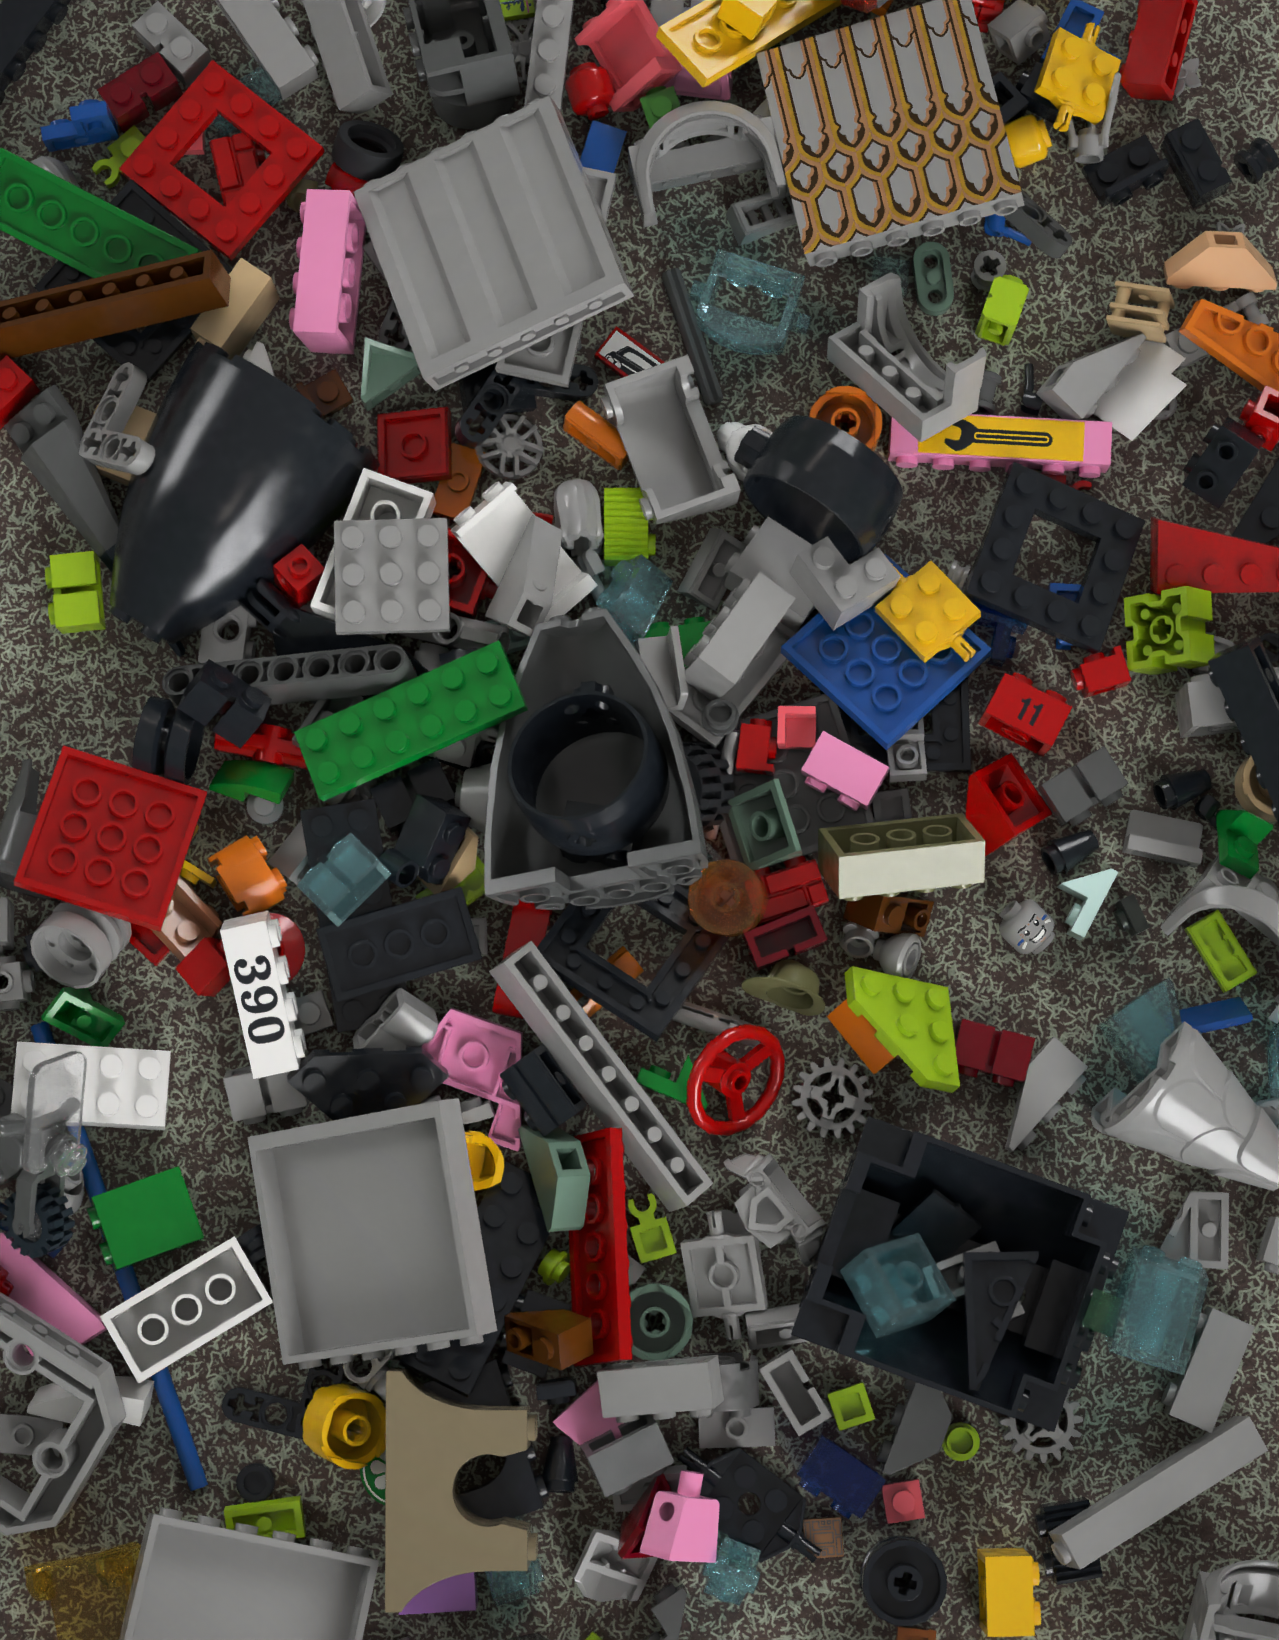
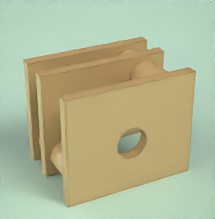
[1106,281,1175,343]

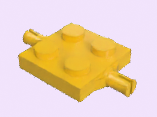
[1034,23,1121,132]
[875,561,981,663]

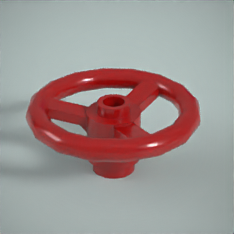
[686,1024,785,1136]

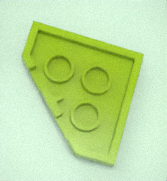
[844,966,960,1093]

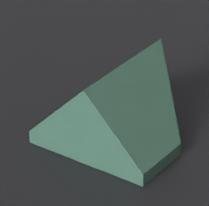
[360,337,421,411]

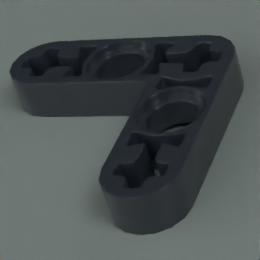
[222,1358,345,1440]

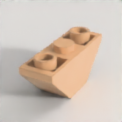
[1164,231,1277,293]

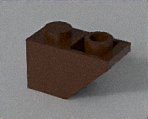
[843,892,934,937]
[504,1309,594,1370]

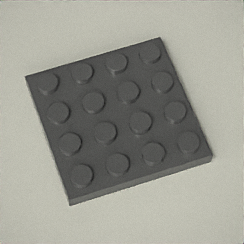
[692,694,875,878]

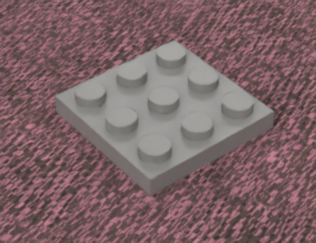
[334,518,450,635]

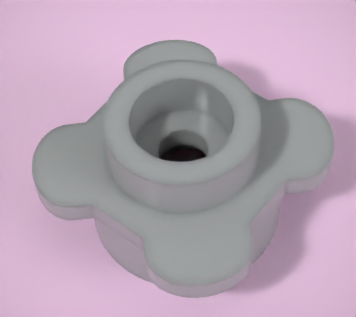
[839,922,880,958]

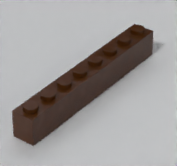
[0,249,231,361]

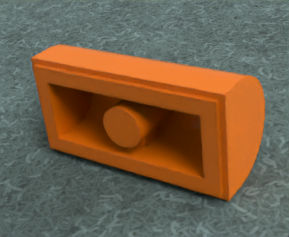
[563,400,629,470]

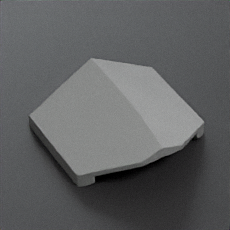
[572,1529,658,1602]

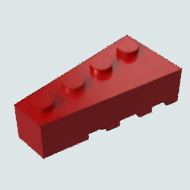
[1150,517,1279,594]

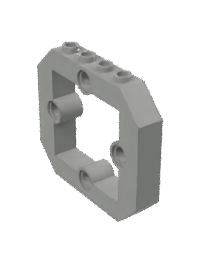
[0,1292,126,1536]

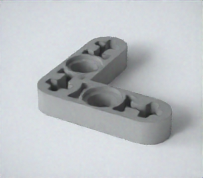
[79,362,155,475]

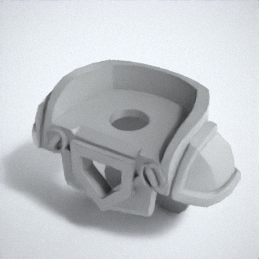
[722,1153,826,1267]

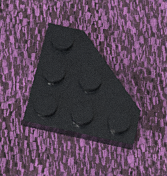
[287,1047,449,1120]

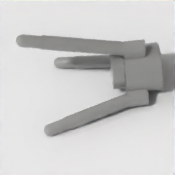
[1067,72,1121,164]

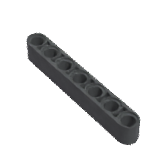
[162,644,417,707]

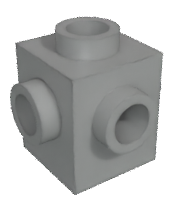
[0,956,35,1012]

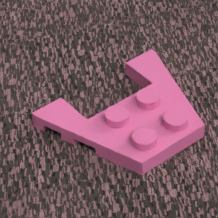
[422,1008,523,1152]

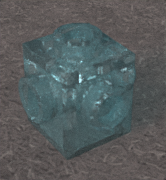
[702,1537,761,1606]

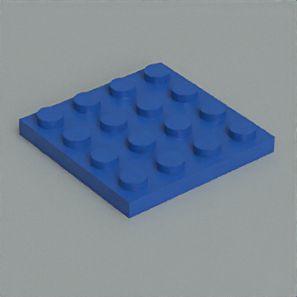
[781,554,992,750]

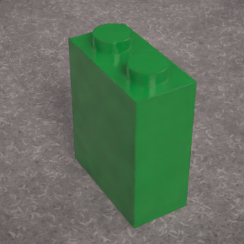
[86,1166,204,1272]

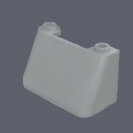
[600,354,741,525]

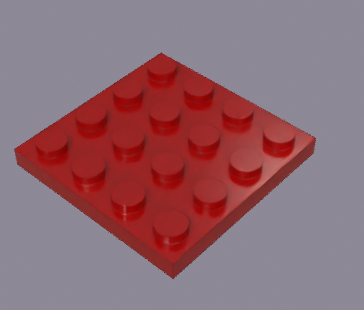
[14,745,208,932]

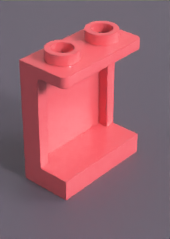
[574,0,682,112]

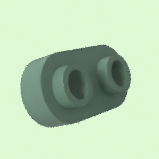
[912,242,954,316]

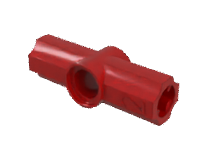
[214,724,308,770]

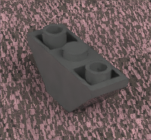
[876,1378,953,1475]

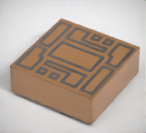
[803,1516,844,1559]

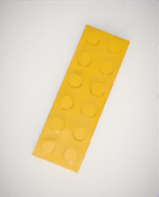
[656,0,848,88]

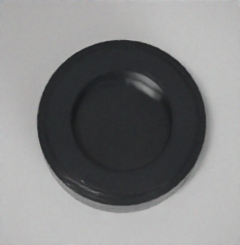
[236,1463,275,1502]

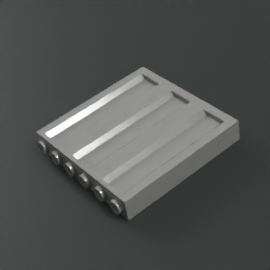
[353,95,634,391]

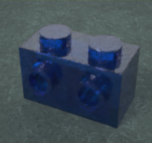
[795,1433,886,1519]

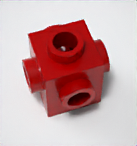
[1239,385,1279,451]

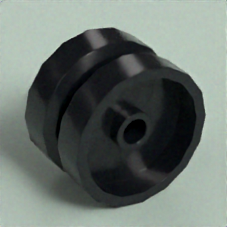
[132,696,205,785]
[859,1535,947,1626]

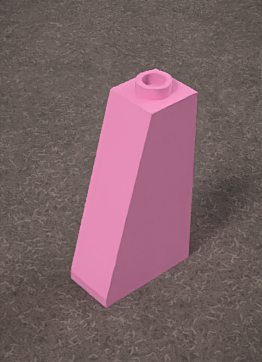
[0,1232,107,1356]

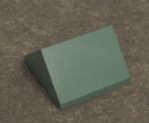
[728,778,802,872]

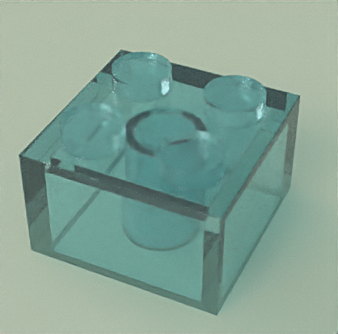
[840,1233,956,1339]

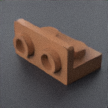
[151,876,222,961]

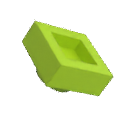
[826,1382,875,1431]

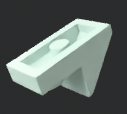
[1057,869,1118,941]

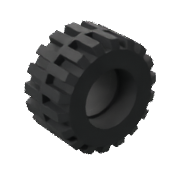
[682,741,735,832]

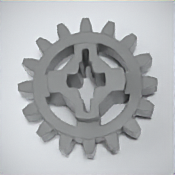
[791,1057,873,1139]
[998,1390,1083,1463]

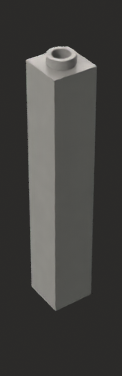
[1048,1416,1268,1570]

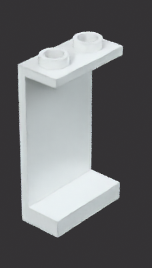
[450,481,598,623]

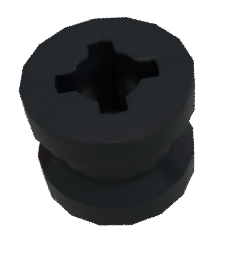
[1233,137,1279,184]
[237,1224,266,1266]

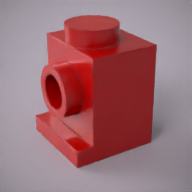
[1070,645,1131,698]
[736,718,778,776]

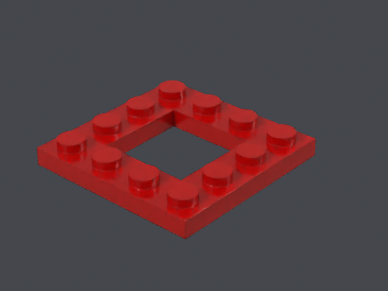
[119,60,325,261]

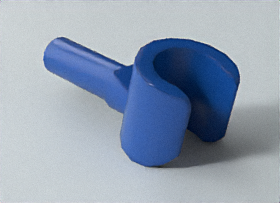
[984,214,1032,246]

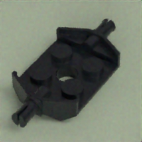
[677,1446,822,1563]

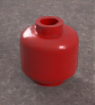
[564,62,615,120]

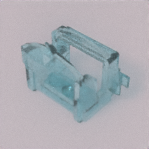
[689,249,811,355]

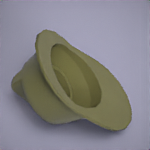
[742,959,825,1016]

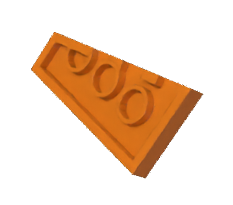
[1178,299,1279,391]

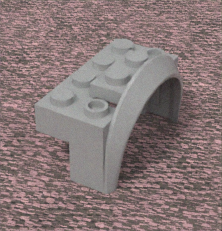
[628,101,788,227]
[827,272,987,442]
[1160,854,1279,1024]
[1183,1560,1279,1640]

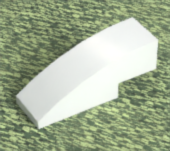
[27,1376,154,1427]

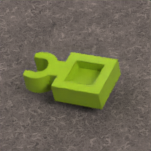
[92,125,145,189]
[628,1193,677,1264]

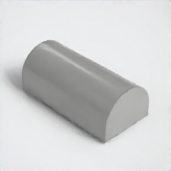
[744,1303,808,1350]

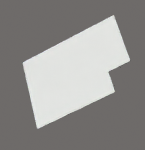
[1093,340,1187,441]

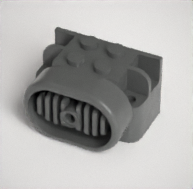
[403,0,520,129]

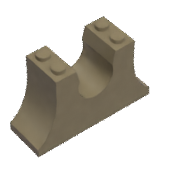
[385,1367,538,1613]

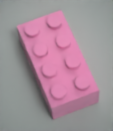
[289,189,366,354]

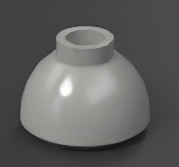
[873,933,921,979]

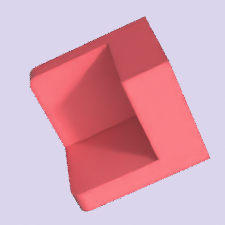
[777,706,817,749]

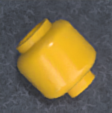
[1004,114,1053,168]

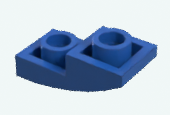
[580,120,627,173]

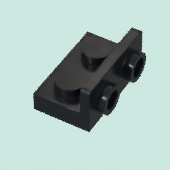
[1081,134,1170,207]

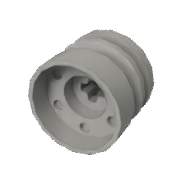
[30,901,132,989]

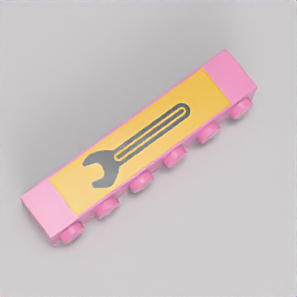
[888,414,1112,478]

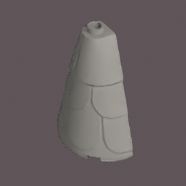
[1091,1021,1279,1191]

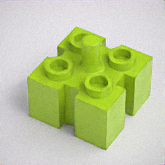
[1124,586,1215,675]

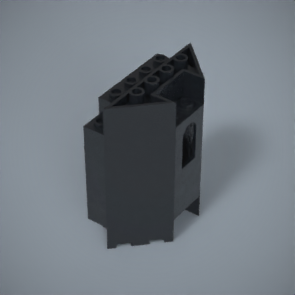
[791,1116,1129,1432]

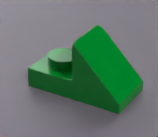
[1216,810,1274,879]
[41,987,125,1047]
[636,1055,708,1110]

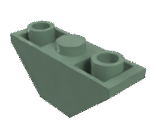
[518,1126,591,1232]

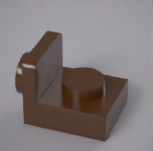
[295,369,354,419]

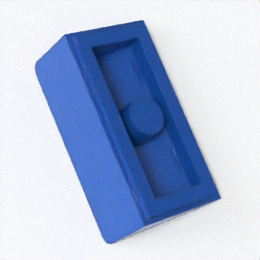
[1168,997,1253,1034]

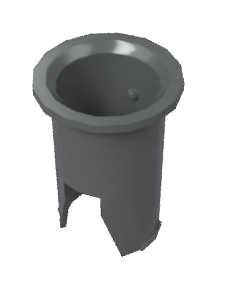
[0,758,55,900]

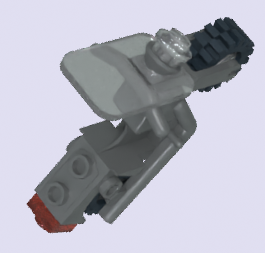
[0,1051,87,1258]

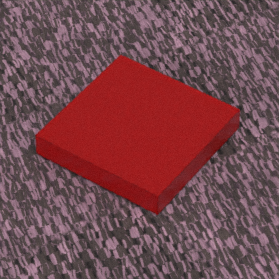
[377,406,452,484]

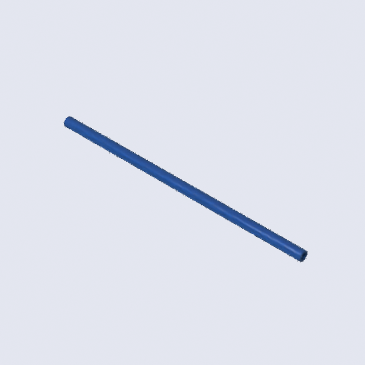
[30,1021,209,1491]

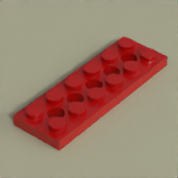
[569,1127,633,1366]

